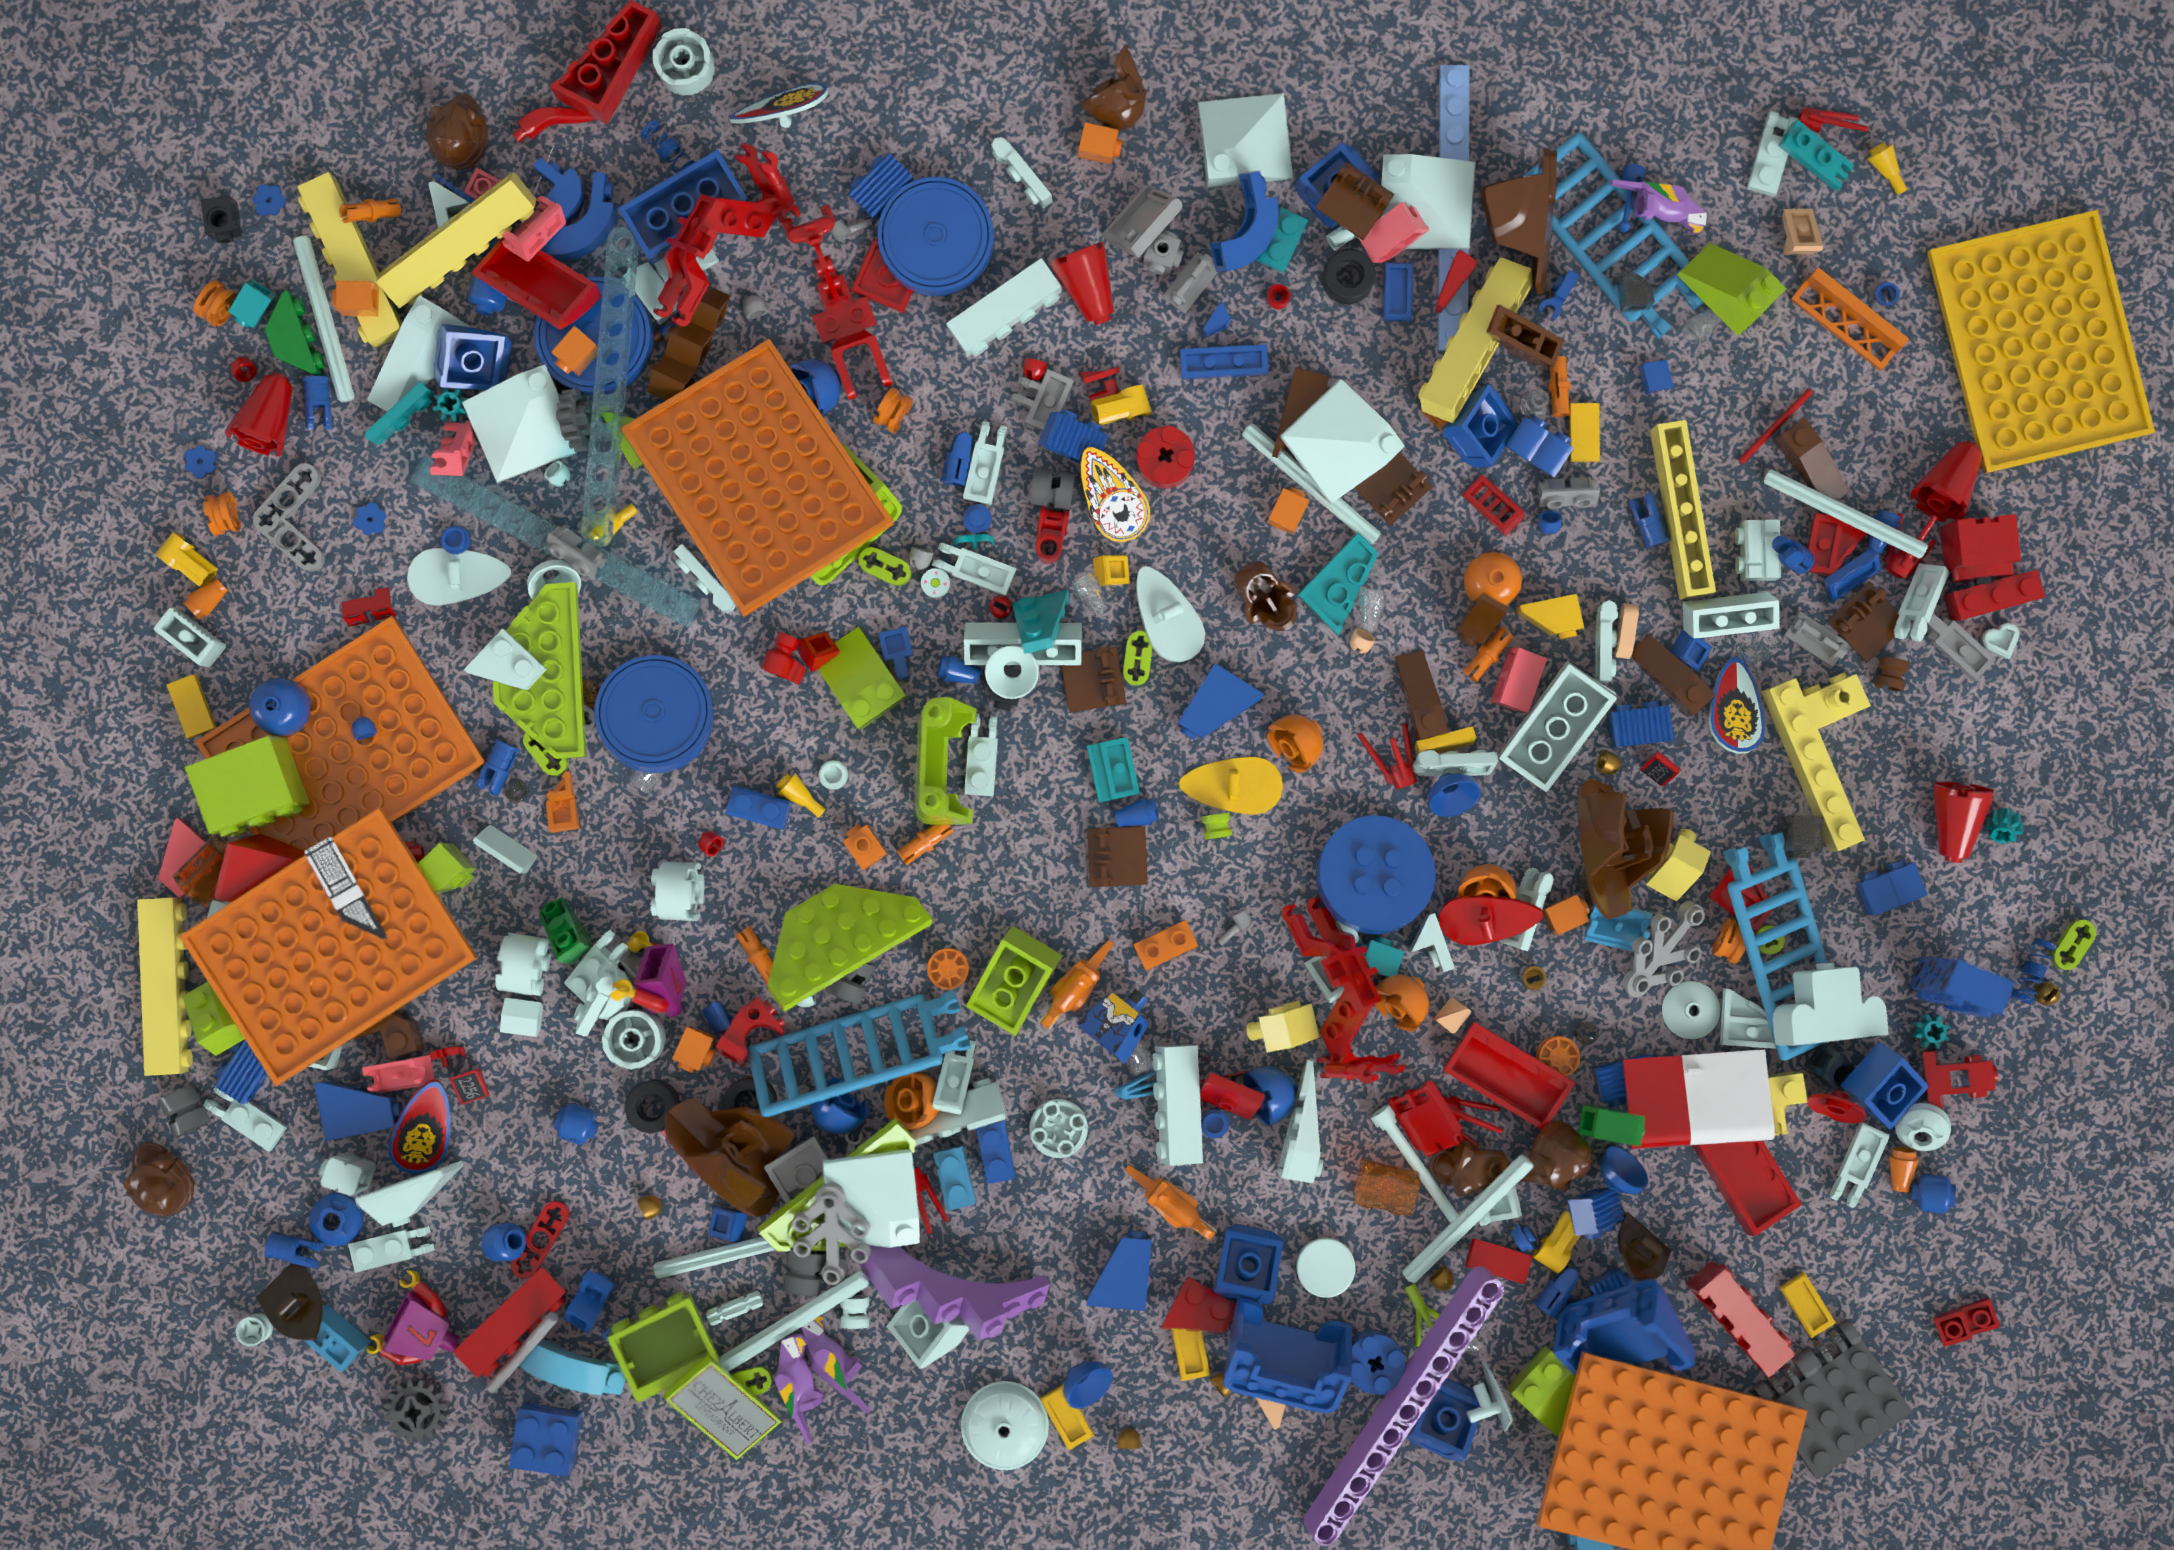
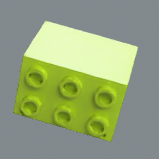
[185,736,310,838]
[607,1291,720,1403]

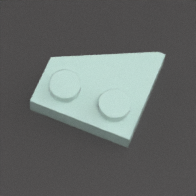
[464,629,547,691]
[1720,988,1776,1049]

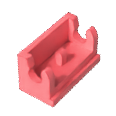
[502,195,566,262]
[1358,202,1429,263]
[430,420,475,476]
[1491,647,1547,713]
[362,1055,434,1093]

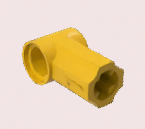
[1090,385,1152,425]
[155,531,218,587]
[1532,1211,1581,1274]

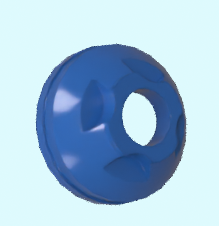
[1428,773,1481,817]
[1600,1146,1649,1194]
[309,1192,364,1246]
[1063,1361,1113,1409]

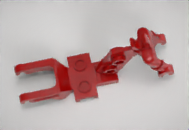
[653,143,801,326]
[781,204,893,400]
[1282,897,1405,1084]

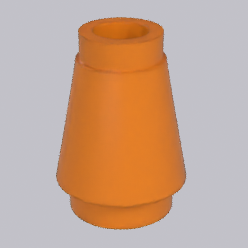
[183,578,228,620]
[1889,1147,1919,1192]

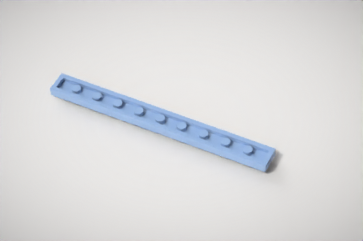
[1438,65,1469,352]

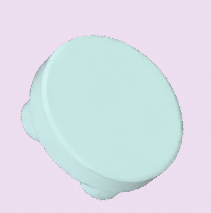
[1029,1099,1088,1158]
[1296,1237,1355,1298]

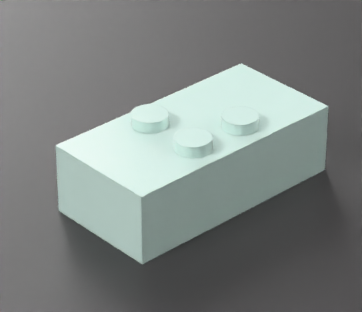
[1498,661,1617,793]

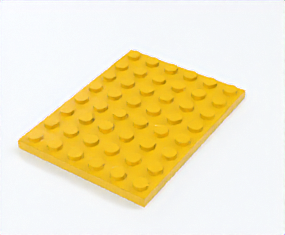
[1927,210,2155,474]

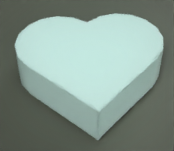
[1980,623,2019,659]

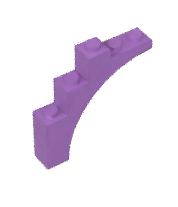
[857,1245,1050,1341]

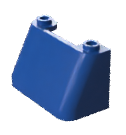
[1553,1279,1696,1376]
[1224,1297,1352,1414]

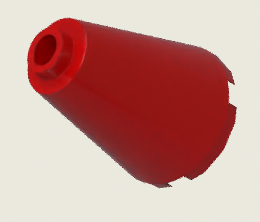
[1050,241,1114,326]
[225,372,293,457]
[1910,441,1982,523]
[1933,781,1994,863]

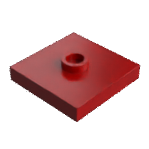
[1200,1073,1265,1120]

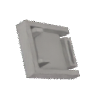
[1102,185,1182,258]

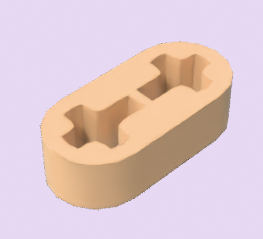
[1614,603,1639,659]

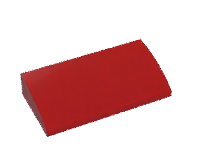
[471,232,602,330]
[1443,1021,1576,1130]
[1692,1140,1802,1236]

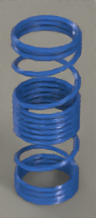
[640,120,695,172]
[2011,938,2057,1005]

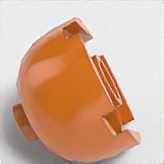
[1464,551,1522,606]
[1267,714,1324,773]
[1458,864,1517,899]
[1374,974,1430,1032]
[884,1071,941,1130]

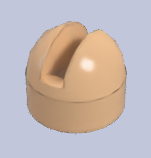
[1350,628,1376,654]

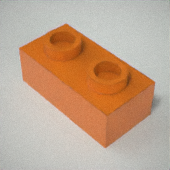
[1133,919,1198,971]

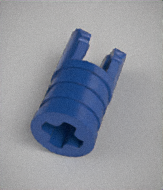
[302,376,332,430]
[940,432,972,487]
[1629,492,1671,549]
[1772,536,1814,574]
[475,738,520,796]
[265,1231,325,1269]
[1533,1266,1580,1319]

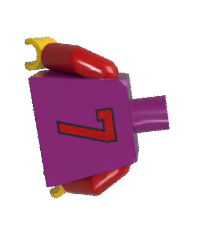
[610,931,686,1017]
[366,1270,459,1365]

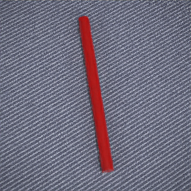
[1738,389,1813,465]

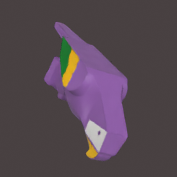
[1609,180,1707,235]
[799,1316,871,1414]
[775,1333,824,1444]

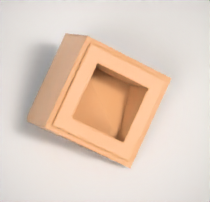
[1433,998,1471,1034]

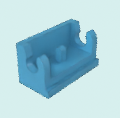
[1584,903,1653,952]
[304,1304,371,1373]

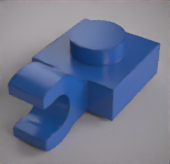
[1537,270,1580,322]
[878,627,914,681]

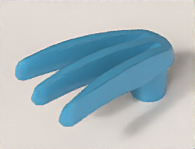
[1114,1069,1157,1100]

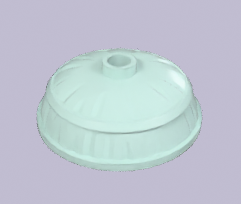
[961,1381,1049,1470]

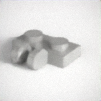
[1011,369,1074,431]

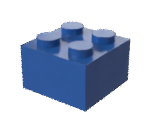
[1840,1042,1929,1130]
[509,1402,583,1477]

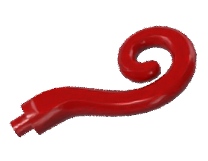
[512,107,597,143]

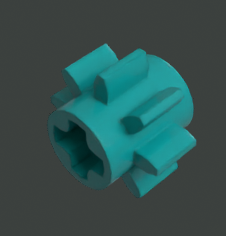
[433,387,468,423]
[1985,808,2024,844]
[1911,1013,1950,1049]

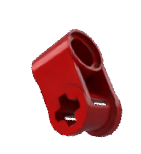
[1036,506,1070,564]

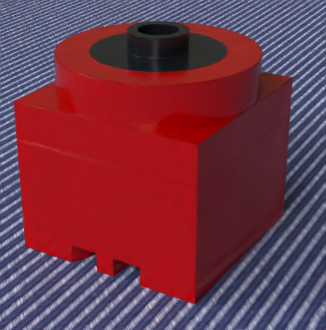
[1939,514,2021,586]

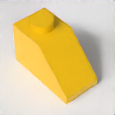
[1516,594,1584,640]

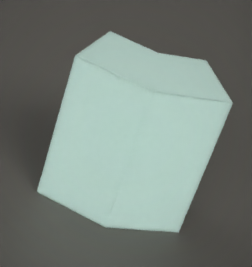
[500,998,543,1037]

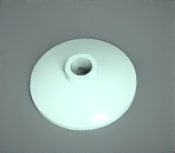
[1662,981,1720,1039]

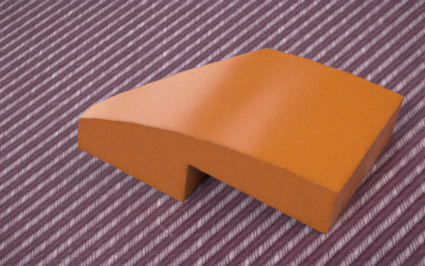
[546,771,580,833]

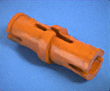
[339,198,401,223]
[1548,356,1571,417]
[1463,627,1514,682]
[896,825,954,866]
[735,926,773,985]

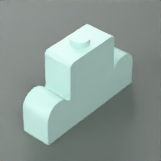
[1773,963,1889,1046]

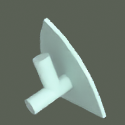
[1467,1361,1513,1432]

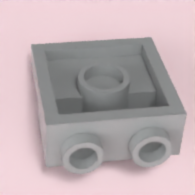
[764,1135,832,1204]

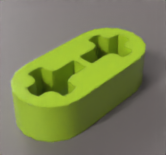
[858,547,911,586]
[1123,631,1153,686]
[523,732,569,776]
[2050,920,2096,970]
[730,1365,773,1395]

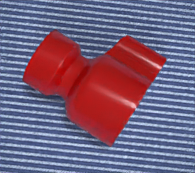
[760,632,806,685]

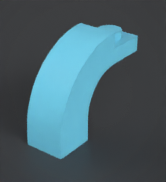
[519,1340,626,1396]

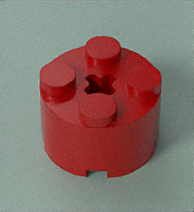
[1136,426,1195,489]

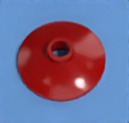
[1807,1090,1866,1123]

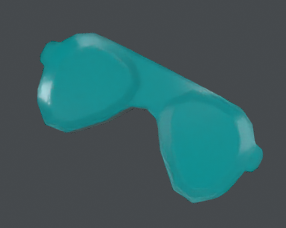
[953,534,994,550]

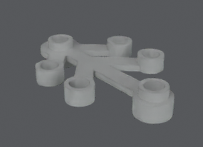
[1623,901,1705,998]
[792,1183,871,1285]

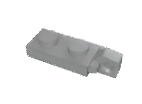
[1927,613,1996,681]

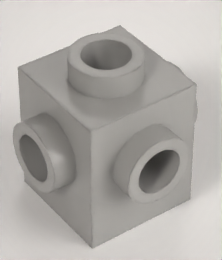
[1143,230,1184,275]

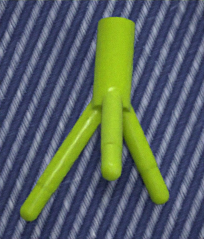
[1404,1283,1440,1347]

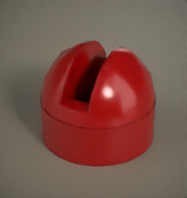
[1267,284,1291,310]
[230,356,257,382]
[1023,358,1047,381]
[989,596,1012,619]
[698,831,724,857]

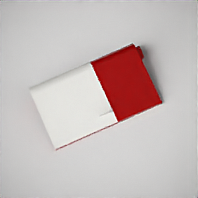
[1622,1050,1775,1149]

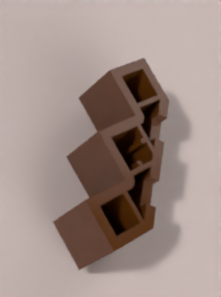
[647,286,730,400]
[352,1011,425,1059]

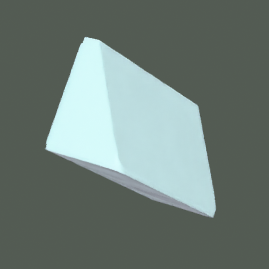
[623,262,678,325]
[473,825,537,874]

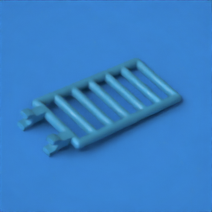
[1522,132,1703,339]
[1723,832,1828,1061]
[747,990,971,1117]

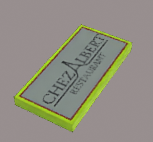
[663,1355,782,1460]

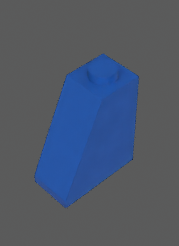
[1177,663,1264,740]
[314,1081,403,1141]
[1087,1230,1152,1311]

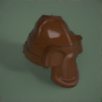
[1080,44,1148,131]
[426,95,489,171]
[1519,1119,1592,1193]
[123,1142,195,1217]

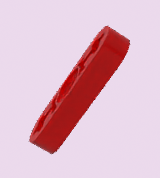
[511,1200,570,1279]

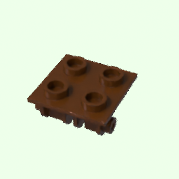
[1315,162,1394,241]
[1354,452,1432,526]
[1827,581,1899,663]
[1061,647,1127,713]
[1087,826,1148,887]

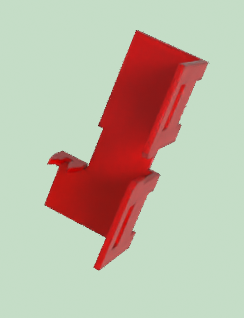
[341,587,397,627]

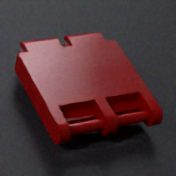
[1388,1081,1463,1157]

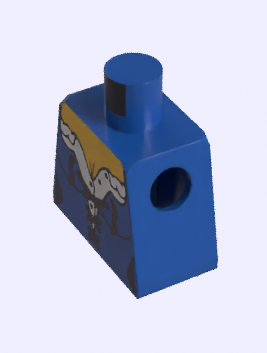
[1076,989,1148,1064]

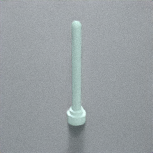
[1370,1104,1458,1223]

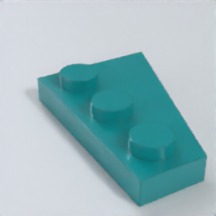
[1297,533,1379,636]
[1012,589,1070,654]

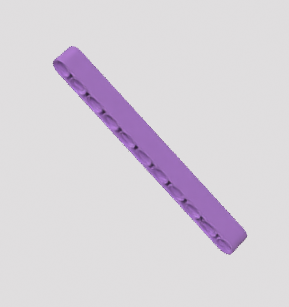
[1304,1266,1503,1546]

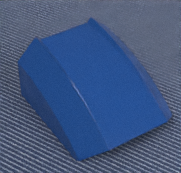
[1295,142,1381,229]
[434,324,512,390]
[1443,382,1519,468]
[1213,1224,1284,1304]
[1406,1377,1480,1462]

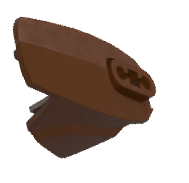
[1480,148,1557,295]
[1577,779,1674,919]
[665,1098,795,1218]

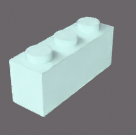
[1683,592,1780,639]

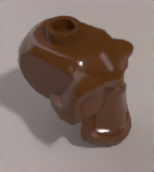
[1233,561,1297,631]
[1428,1140,1508,1197]

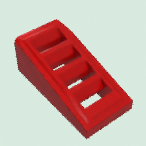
[1434,249,1477,314]
[1462,474,1525,537]

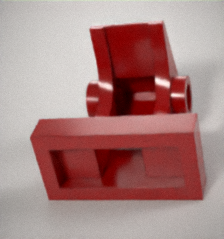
[716,997,785,1067]
[1922,1049,1998,1109]

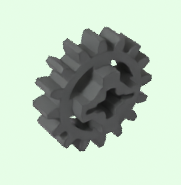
[556,388,599,453]
[383,1378,450,1444]

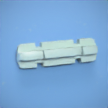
[706,1291,764,1326]

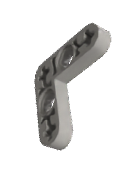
[253,463,325,572]

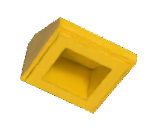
[1093,555,1130,587]

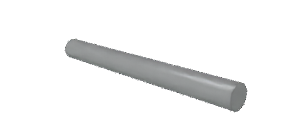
[486,1312,559,1393]

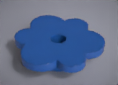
[252,184,287,216]
[184,445,217,479]
[353,502,387,536]

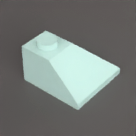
[887,1299,969,1369]

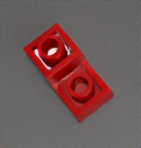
[1465,1238,1532,1285]
[1933,1297,2000,1347]

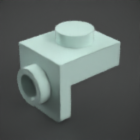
[1474,1187,1522,1226]

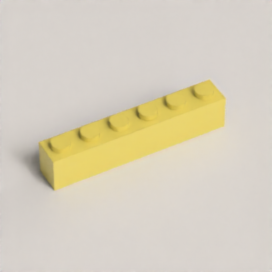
[376,171,536,309]
[297,172,402,348]
[1419,257,1533,424]
[1650,420,1716,600]
[1761,678,1865,852]
[137,897,193,1076]

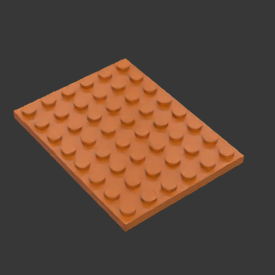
[620,339,894,617]
[195,616,486,851]
[179,808,478,1086]
[1536,1351,1808,1550]

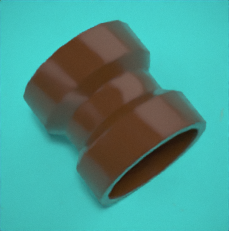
[1874,657,1910,692]

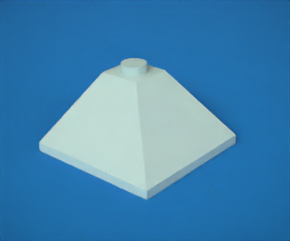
[1198,93,1293,188]
[1381,154,1476,249]
[462,365,576,483]
[1280,379,1405,503]
[823,1149,919,1247]
[356,1161,463,1228]

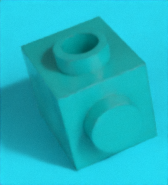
[228,279,277,328]
[1360,936,1404,977]

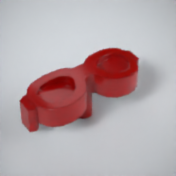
[424,1046,466,1068]

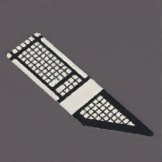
[304,837,387,939]

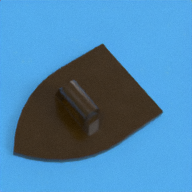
[1617,1211,1671,1281]
[256,1263,322,1341]

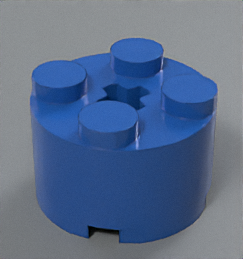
[1351,1329,1406,1394]

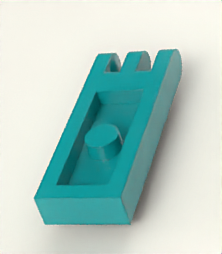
[1778,120,1854,191]
[365,381,434,445]

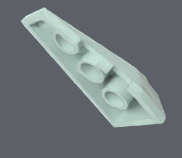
[367,295,470,412]
[1277,1058,1323,1183]
[910,1078,1007,1145]

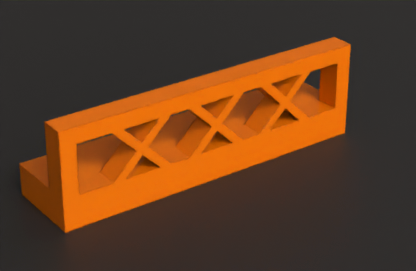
[1790,267,1909,371]

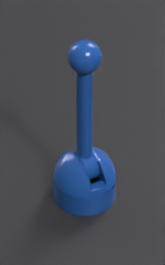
[1618,164,1646,232]

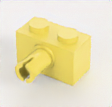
[1802,672,1871,729]
[1646,829,1711,902]
[1246,1000,1320,1052]
[1768,1071,1807,1136]

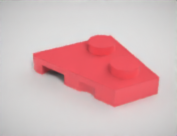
[158,818,221,898]

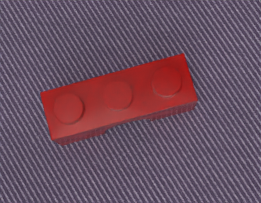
[1943,570,2045,622]

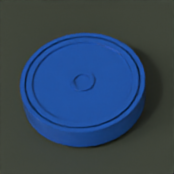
[877,177,994,297]
[534,276,654,396]
[594,655,714,773]
[1316,815,1436,934]

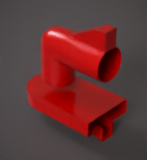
[1080,366,1120,402]

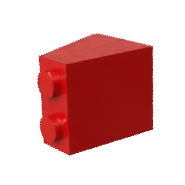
[214,834,305,903]

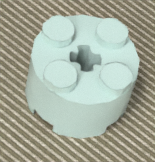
[653,28,715,95]
[651,862,704,921]
[496,933,551,996]
[602,1009,666,1069]

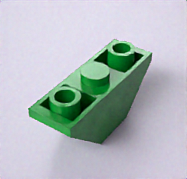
[265,290,326,376]
[539,897,593,964]
[1578,1104,1645,1147]

